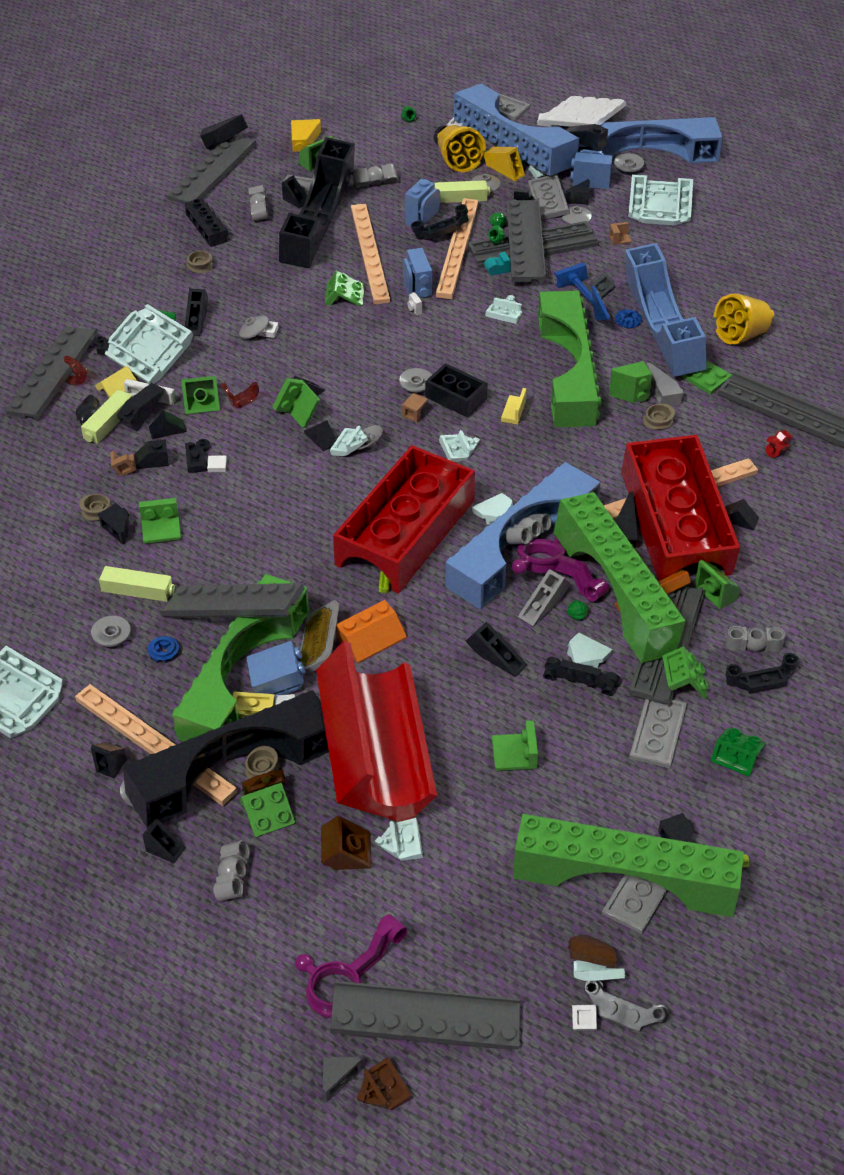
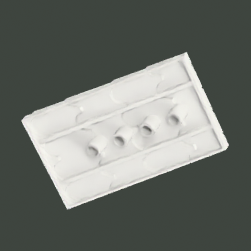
[539,96,626,126]

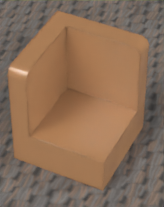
[609,222,631,245]
[402,393,427,422]
[110,451,136,476]

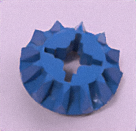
[615,308,642,328]
[147,636,179,663]

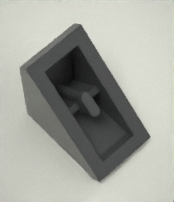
[323,1057,361,1102]

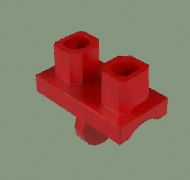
[765,430,793,457]

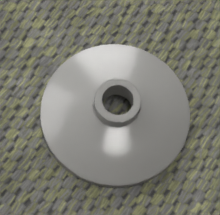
[614,153,644,172]
[471,174,501,192]
[561,206,592,224]
[239,315,269,339]
[399,368,432,392]
[356,425,383,450]
[91,616,131,647]

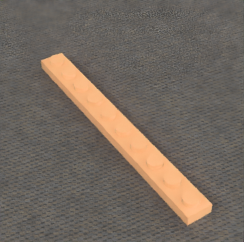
[436,198,478,299]
[351,204,390,304]
[604,458,758,521]
[75,684,237,806]

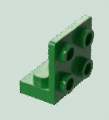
[710,728,766,777]

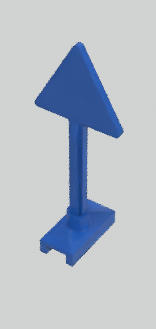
[554,262,610,320]

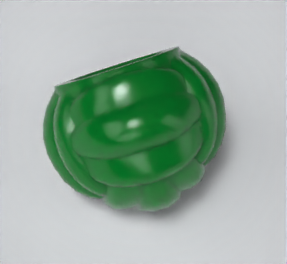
[401,106,416,122]
[490,213,506,228]
[488,225,505,244]
[567,600,588,621]

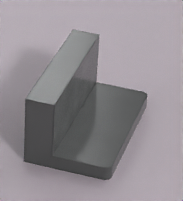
[579,272,615,297]

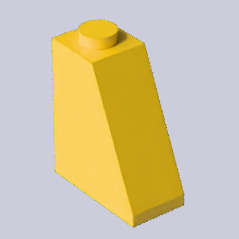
[291,119,321,152]
[483,147,525,181]

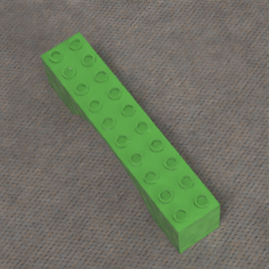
[538,291,601,427]
[554,492,685,663]
[172,574,309,742]
[513,814,744,917]

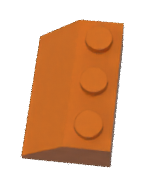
[336,600,407,664]

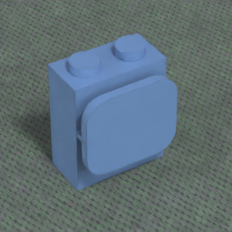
[570,150,612,189]
[405,178,440,226]
[402,248,432,298]
[246,641,305,696]

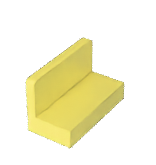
[95,366,137,398]
[501,388,527,424]

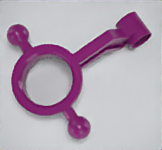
[512,536,608,602]
[295,914,408,1018]

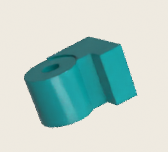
[484,252,510,276]

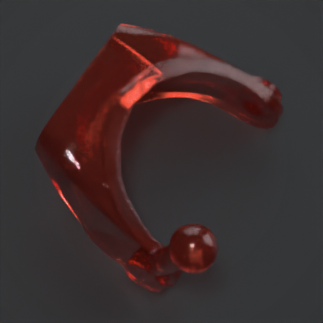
[64,356,88,385]
[221,382,259,408]

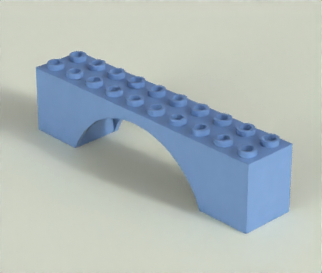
[453,84,579,176]
[568,117,722,169]
[625,243,706,377]
[445,462,600,610]

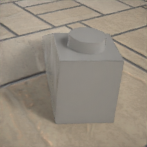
[646,362,684,406]
[518,569,570,627]

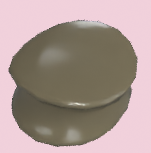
[186,251,213,273]
[643,404,675,430]
[79,494,112,521]
[245,746,280,779]

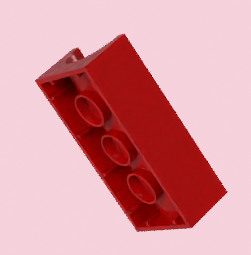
[621,434,740,581]
[333,445,475,593]
[316,641,437,822]

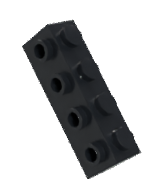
[184,198,229,247]

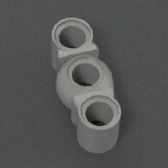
[352,164,398,188]
[248,185,269,222]
[506,514,552,544]
[726,626,785,652]
[213,840,250,901]

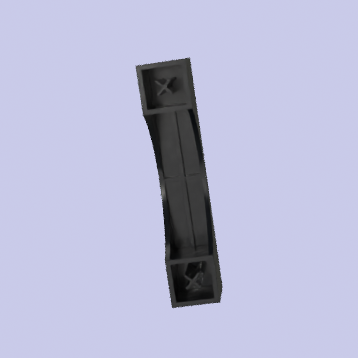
[279,137,355,268]
[123,690,329,828]

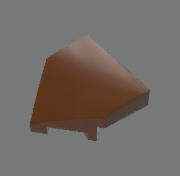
[242,770,285,795]
[567,935,617,968]
[357,1057,413,1110]

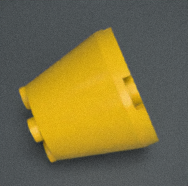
[437,125,486,173]
[714,293,774,344]

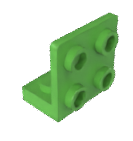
[325,271,364,306]
[272,378,320,428]
[139,498,181,544]
[662,646,709,698]
[492,720,538,771]
[239,783,295,837]

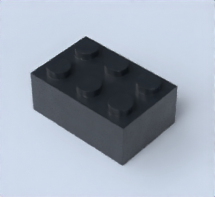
[425,363,488,417]

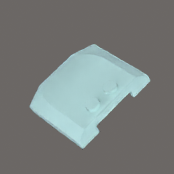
[628,175,693,226]
[105,304,193,384]
[0,646,62,738]

